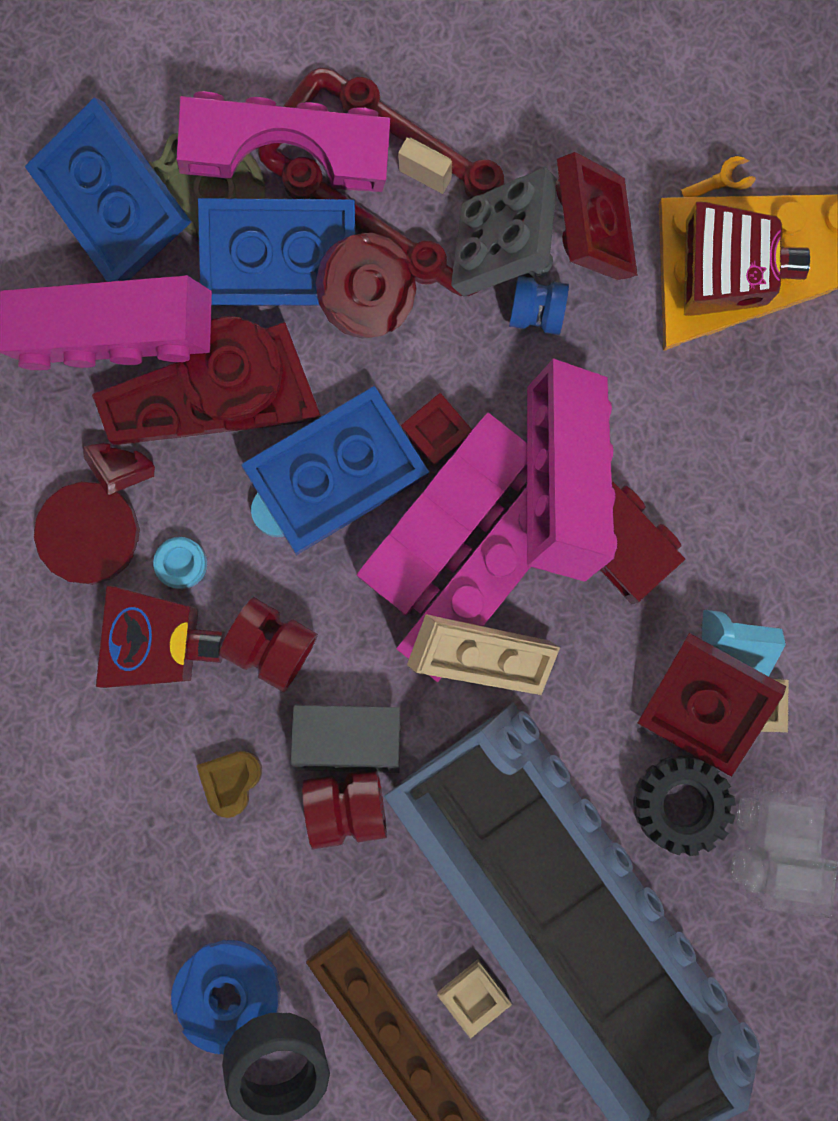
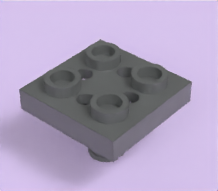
[451,167,557,297]

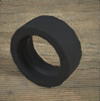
[222,1013,330,1121]

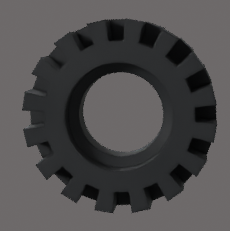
[633,756,736,856]

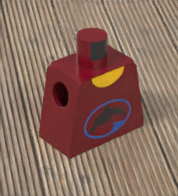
[96,586,225,688]

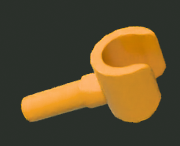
[681,156,756,197]

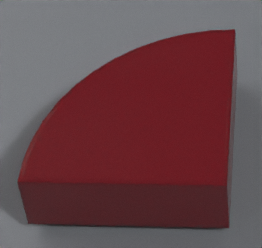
[83,443,155,495]

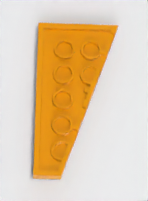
[659,194,838,351]

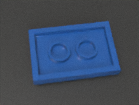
[25,97,192,282]
[198,198,355,306]
[241,386,429,556]

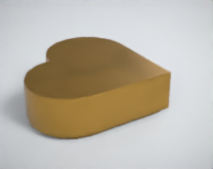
[196,751,262,818]

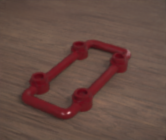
[258,68,524,296]

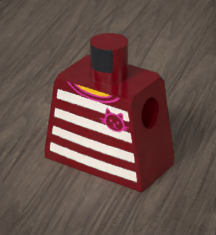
[684,202,810,316]

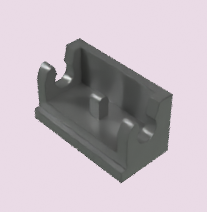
[291,705,401,773]

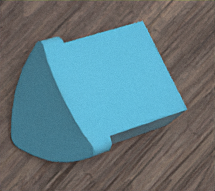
[702,610,786,677]

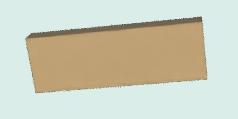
[407,614,560,695]

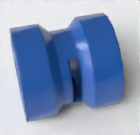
[509,276,569,335]

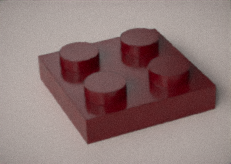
[556,152,638,280]
[637,633,787,777]

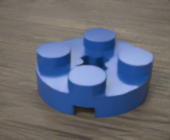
[171,940,281,1054]

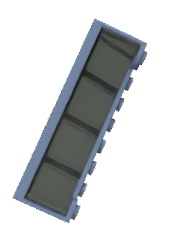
[384,702,760,1121]

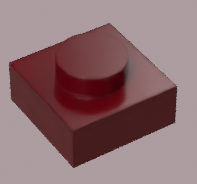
[401,393,472,467]

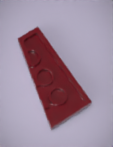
[92,322,321,445]

